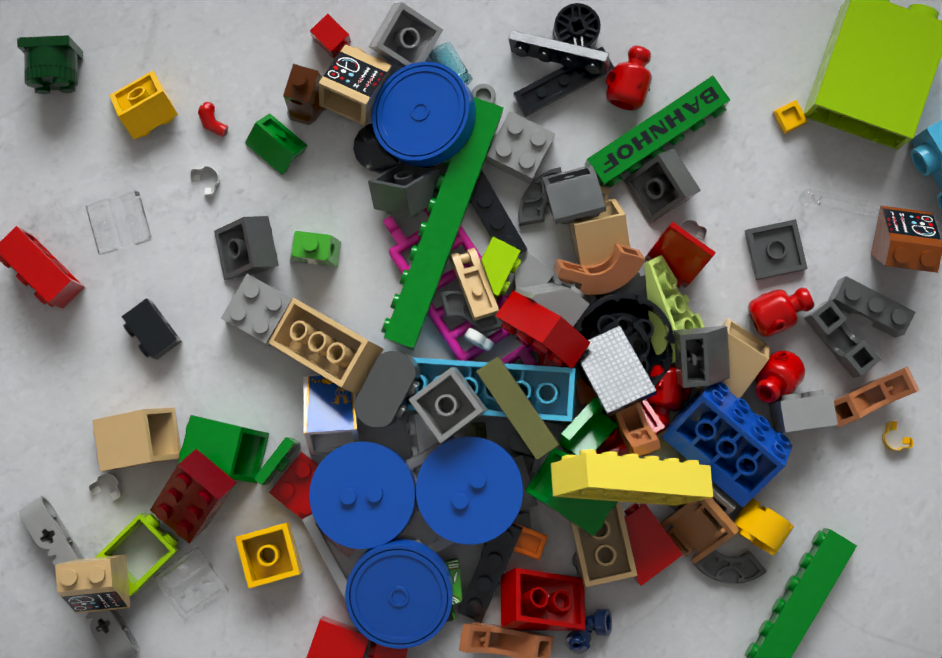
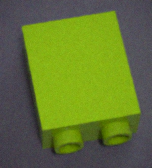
[804,0,942,150]

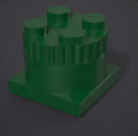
[17,35,83,94]

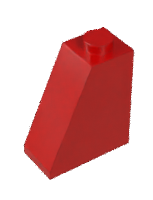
[624,503,683,586]

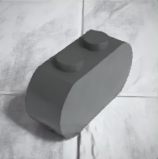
[354,351,421,428]

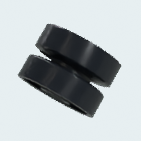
[552,3,601,49]

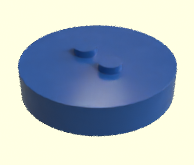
[372,62,476,167]
[416,436,524,545]
[309,442,417,549]
[345,539,454,649]

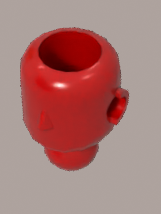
[606,46,652,111]
[748,287,815,337]
[755,351,805,403]
[646,365,691,430]

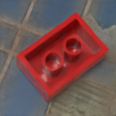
[0,226,85,309]
[495,290,590,369]

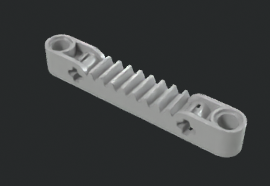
[19,496,139,658]

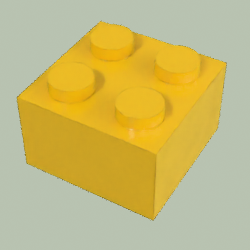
[235,521,303,589]

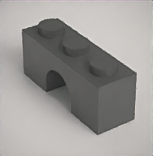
[828,276,916,338]
[804,299,881,378]

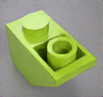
[480,237,521,300]

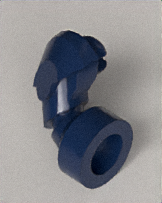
[566,609,612,654]

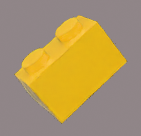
[110,70,178,140]

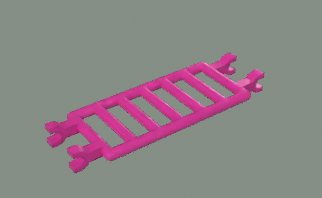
[383,207,538,366]

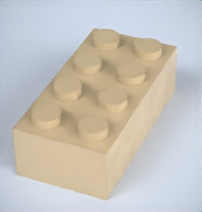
[267,297,383,395]
[569,502,637,587]

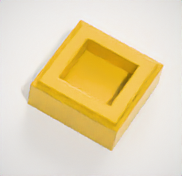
[773,100,808,135]

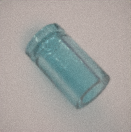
[429,42,473,85]

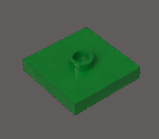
[254,437,300,485]

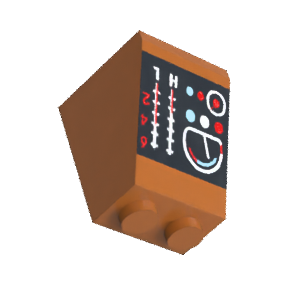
[871,205,942,273]

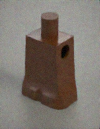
[283,64,326,125]

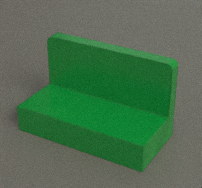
[245,113,308,175]
[560,397,617,455]

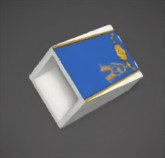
[303,374,361,455]

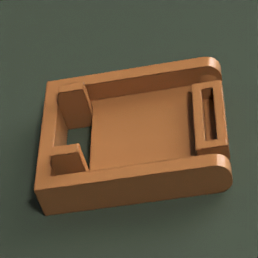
[660,498,739,564]

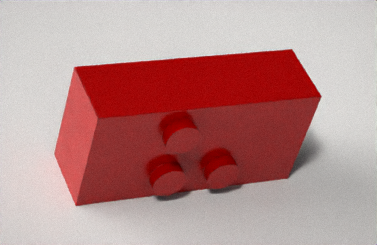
[306,616,369,658]

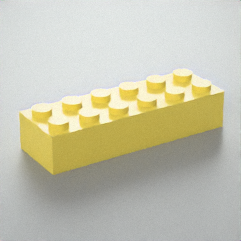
[551,449,713,506]

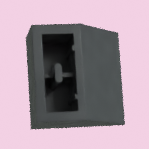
[542,165,606,224]
[674,326,730,388]

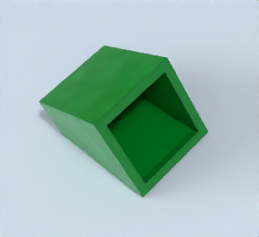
[178,415,269,483]
[525,448,618,536]

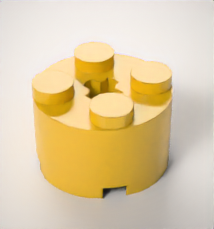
[733,498,794,556]

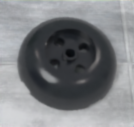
[574,293,675,389]

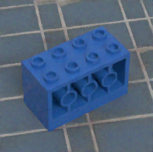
[662,381,793,507]

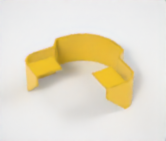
[882,421,914,451]

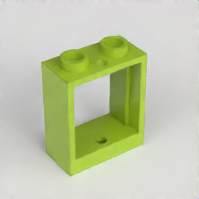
[96,513,181,596]

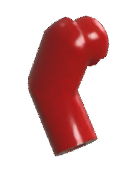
[198,102,228,137]

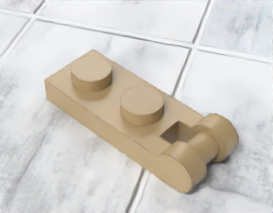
[449,248,499,321]

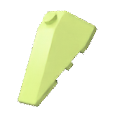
[644,255,704,363]

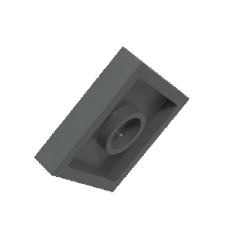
[745,219,808,280]

